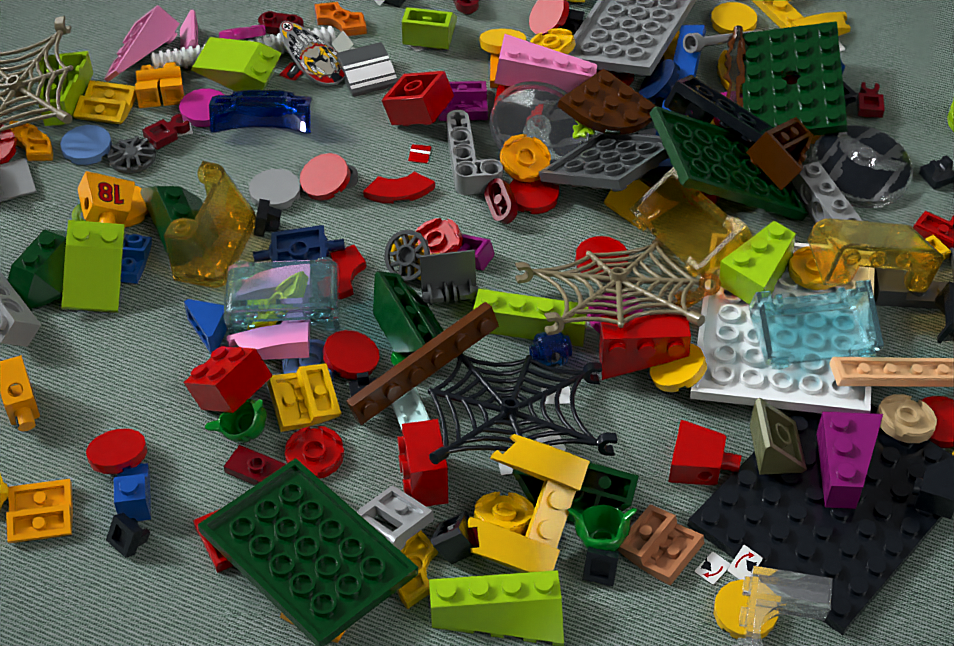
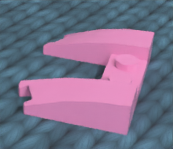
[227,266,312,360]

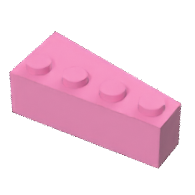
[495,34,597,97]

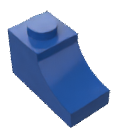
[114,463,151,521]

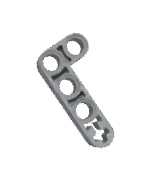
[447,110,503,195]

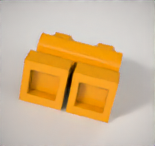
[135,62,185,108]

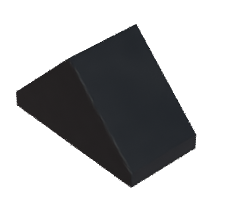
[430,511,478,565]

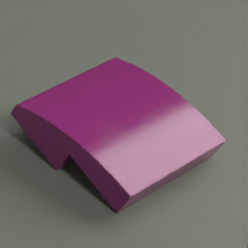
[439,81,488,121]

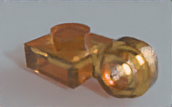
[672,273,721,309]

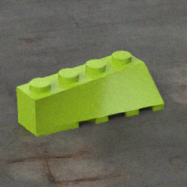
[473,287,589,347]
[429,570,564,646]

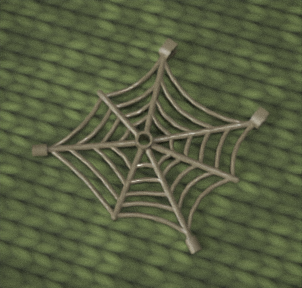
[0,16,74,132]
[515,234,705,335]

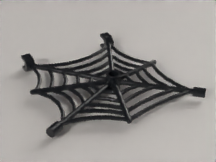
[428,353,618,464]

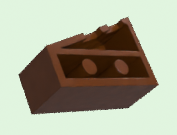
[746,117,813,190]

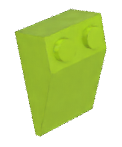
[191,37,282,102]
[62,220,125,313]

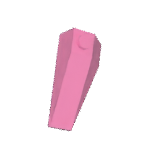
[104,5,180,82]

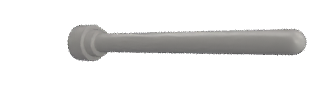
[683,30,763,53]

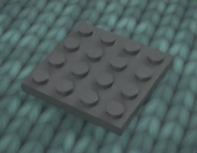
[539,132,670,192]

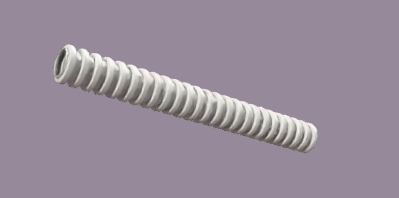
[150,26,336,69]

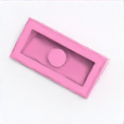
[180,10,198,50]

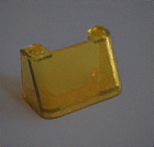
[164,161,256,288]
[630,167,753,279]

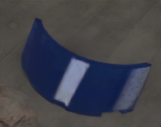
[209,90,312,134]

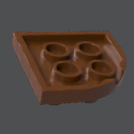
[557,69,656,134]

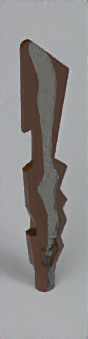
[723,25,746,107]

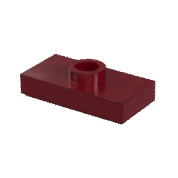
[223,445,286,485]

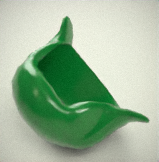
[205,399,267,443]
[568,505,637,551]

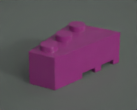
[817,412,883,509]

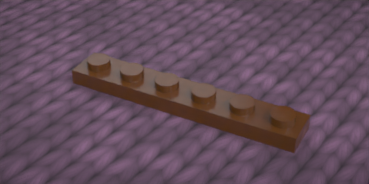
[346,302,499,425]

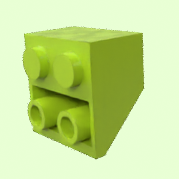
[402,7,457,50]

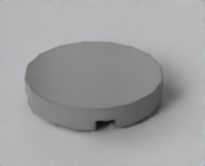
[249,169,301,210]

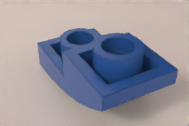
[121,234,152,284]

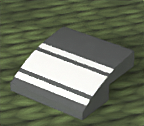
[337,42,398,97]

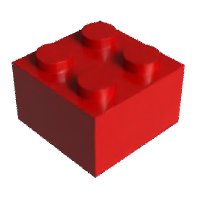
[381,71,454,126]
[183,346,273,413]
[397,419,449,507]

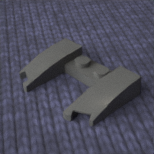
[874,244,954,309]

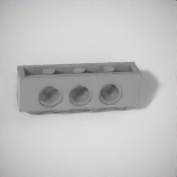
[792,161,870,249]
[0,271,41,347]

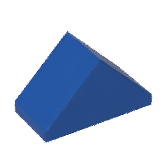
[184,299,230,354]

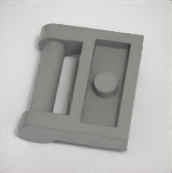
[356,485,435,551]

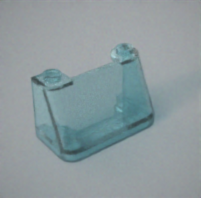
[223,257,340,335]
[749,280,884,369]

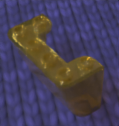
[807,218,944,292]

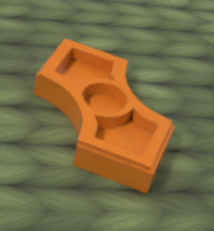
[314,2,367,36]

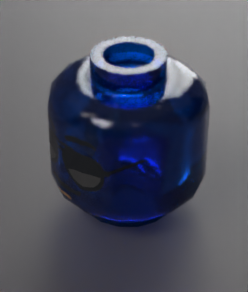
[529,332,572,367]

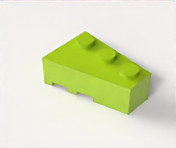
[39,51,93,126]
[719,221,796,312]

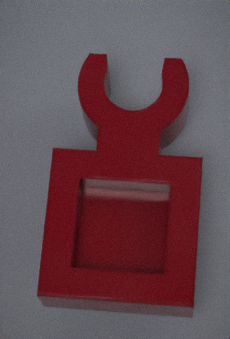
[857,82,885,118]
[142,114,190,150]

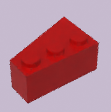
[599,314,691,380]

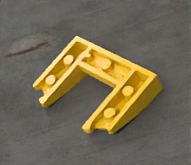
[751,0,851,36]
[468,434,590,573]

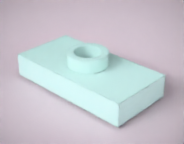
[392,387,430,429]

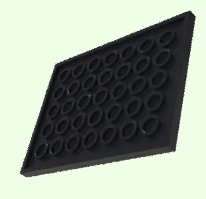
[687,404,954,636]

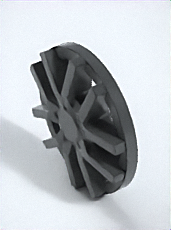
[108,136,156,173]
[384,230,430,281]

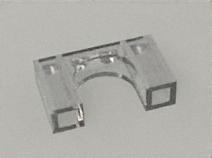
[736,566,833,646]

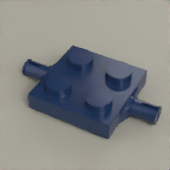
[253,225,345,273]

